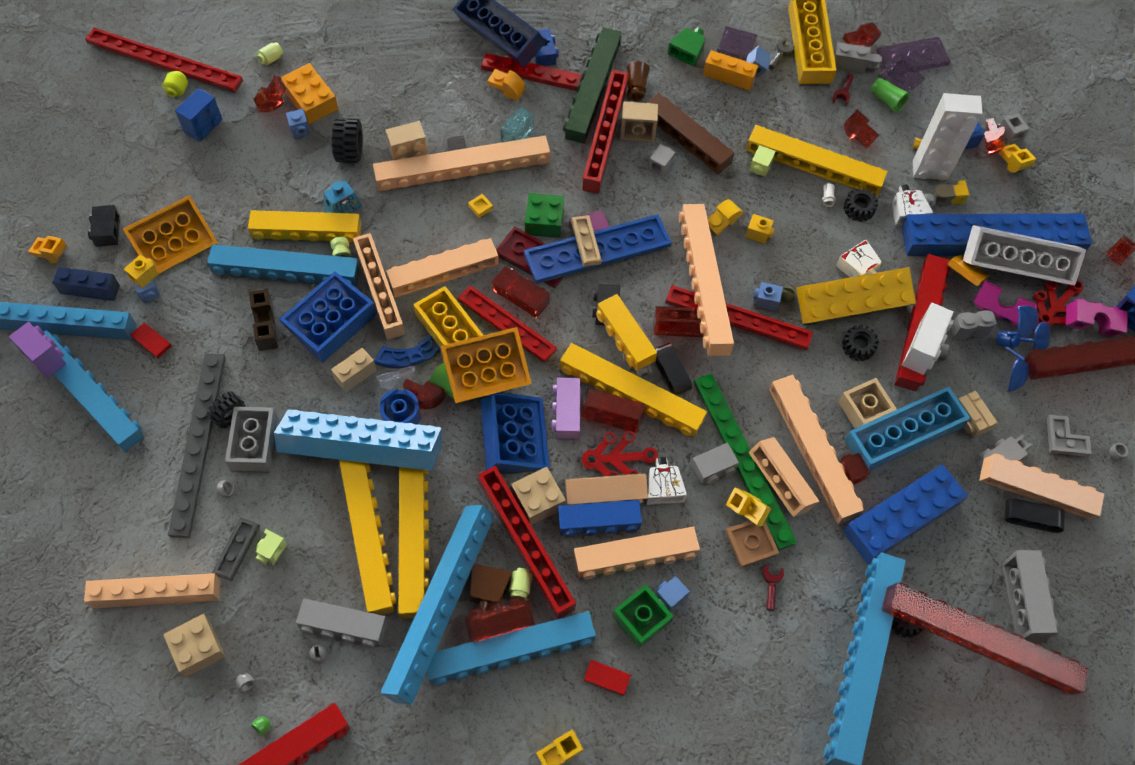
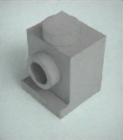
[999,113,1029,144]

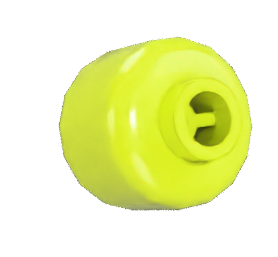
[162,71,188,97]

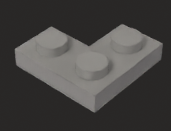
[1046,415,1092,457]

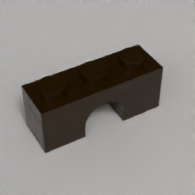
[249,288,278,351]

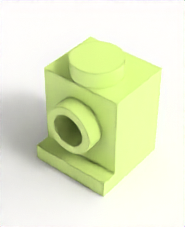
[255,529,287,565]

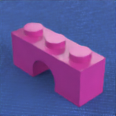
[974,280,1037,327]
[1066,299,1128,338]

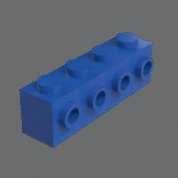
[558,500,642,538]

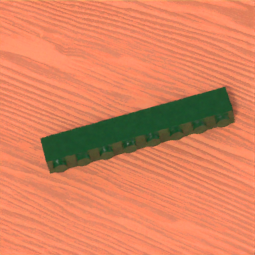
[563,27,622,144]

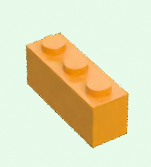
[703,50,758,91]

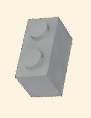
[691,443,739,485]

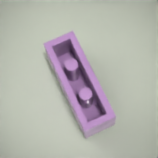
[552,378,580,439]

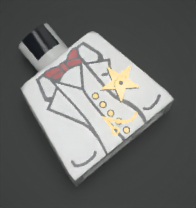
[647,457,687,505]

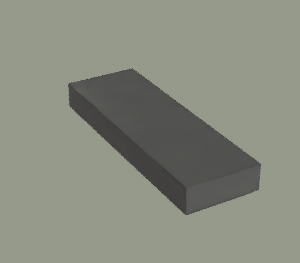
[212,517,260,581]

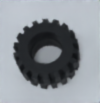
[332,118,363,163]

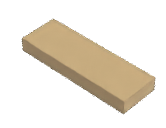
[571,215,602,267]

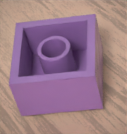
[9,322,66,379]

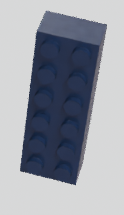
[452,0,546,68]

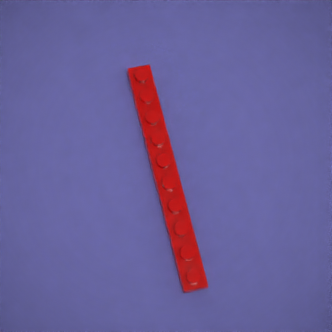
[85,28,243,93]

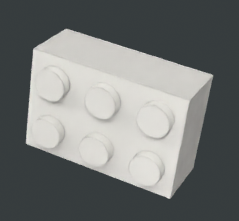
[902,303,954,375]

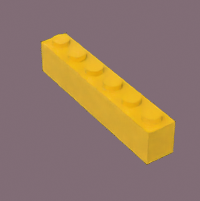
[248,210,362,243]

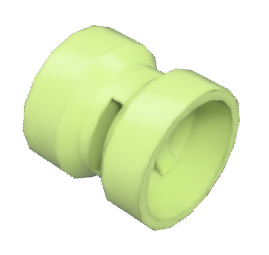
[330,237,351,258]

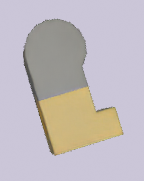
[933,180,969,205]

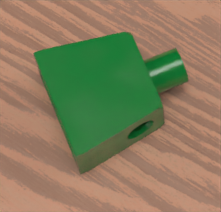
[668,28,706,67]

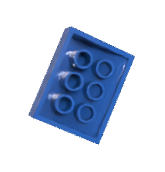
[279,271,377,363]
[481,392,550,474]

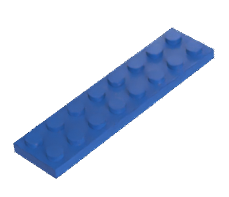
[524,214,672,284]

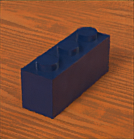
[52,266,120,301]

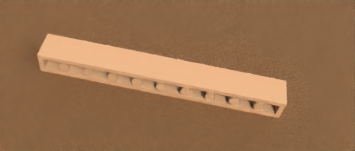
[373,135,550,191]
[679,204,734,356]

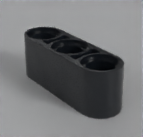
[655,342,692,395]
[1004,499,1065,533]

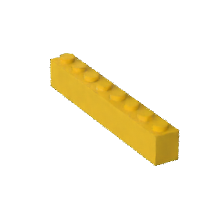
[746,125,888,197]
[560,343,707,438]
[339,460,397,615]
[398,467,429,619]

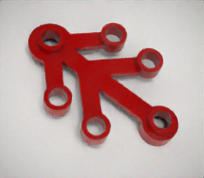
[1034,280,1083,327]
[581,431,658,476]

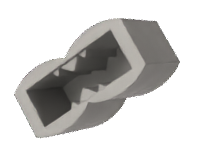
[951,310,997,339]

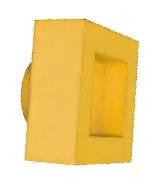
[468,194,493,218]

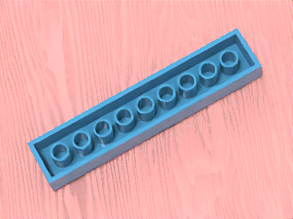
[823,552,906,765]

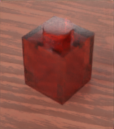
[840,453,871,485]

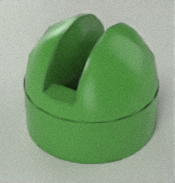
[251,717,271,737]

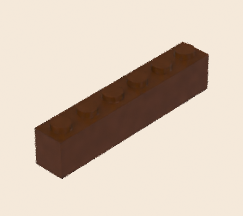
[646,93,734,175]

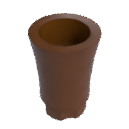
[627,61,650,101]

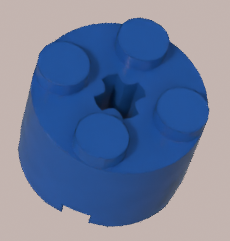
[379,389,421,425]

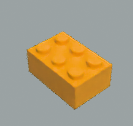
[280,63,339,125]

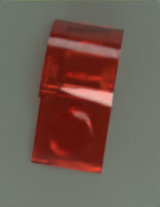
[842,22,882,47]
[253,76,286,112]
[844,109,879,149]
[984,118,1006,155]
[1106,235,1135,266]
[403,378,445,409]

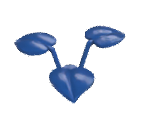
[996,306,1050,392]

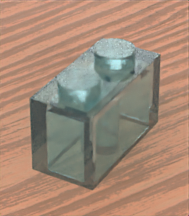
[500,106,534,142]

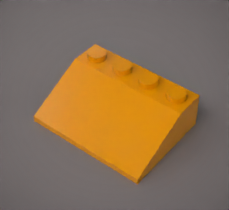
[123,195,218,274]
[440,327,532,403]

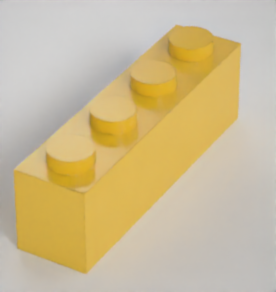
[596,294,657,371]

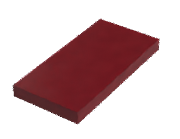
[496,226,565,289]

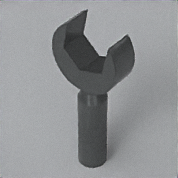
[769,39,794,70]

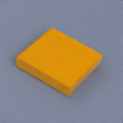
[948,254,990,286]

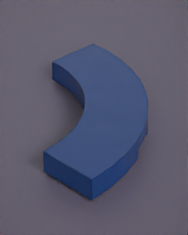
[374,334,441,368]

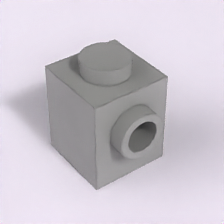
[648,144,675,176]

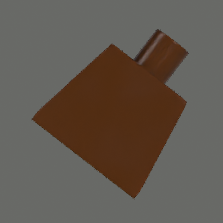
[470,563,512,616]

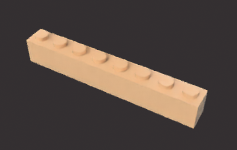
[769,375,864,525]

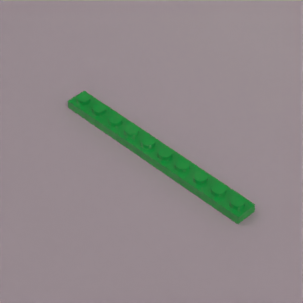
[694,373,797,551]

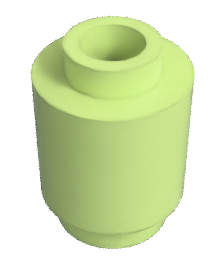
[257,42,283,66]
[509,568,533,601]

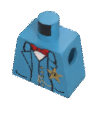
[323,181,362,213]

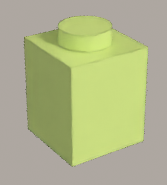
[749,145,776,177]

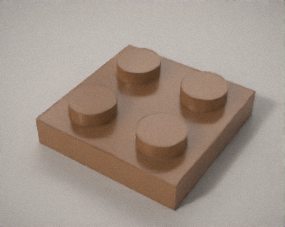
[725,521,779,568]

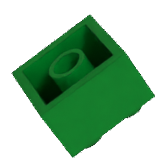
[525,193,564,238]
[612,585,674,649]

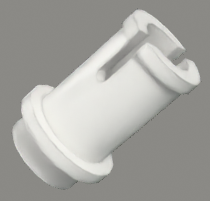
[822,183,836,207]

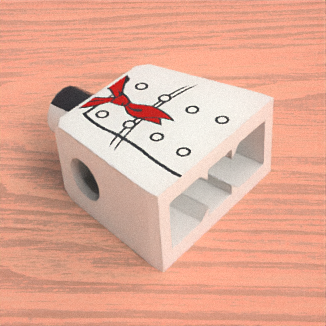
[892,185,933,226]

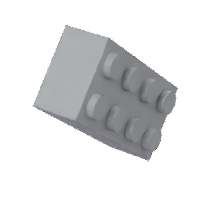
[1002,550,1059,644]

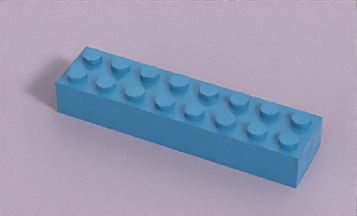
[274,410,442,471]

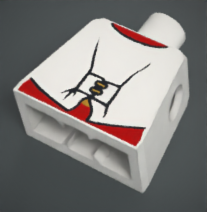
[836,240,881,277]

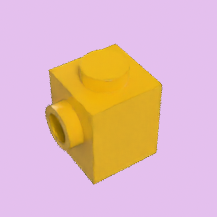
[745,214,775,244]
[124,254,159,289]

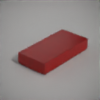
[130,322,172,359]
[584,660,631,696]

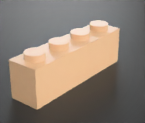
[748,437,819,517]
[565,474,648,505]

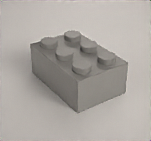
[225,407,278,472]

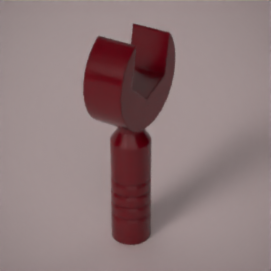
[832,74,854,106]
[762,563,784,611]

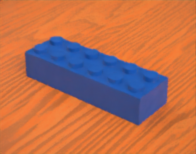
[843,464,968,564]

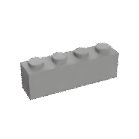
[296,598,387,648]

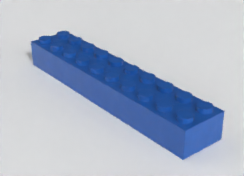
[902,213,1092,256]

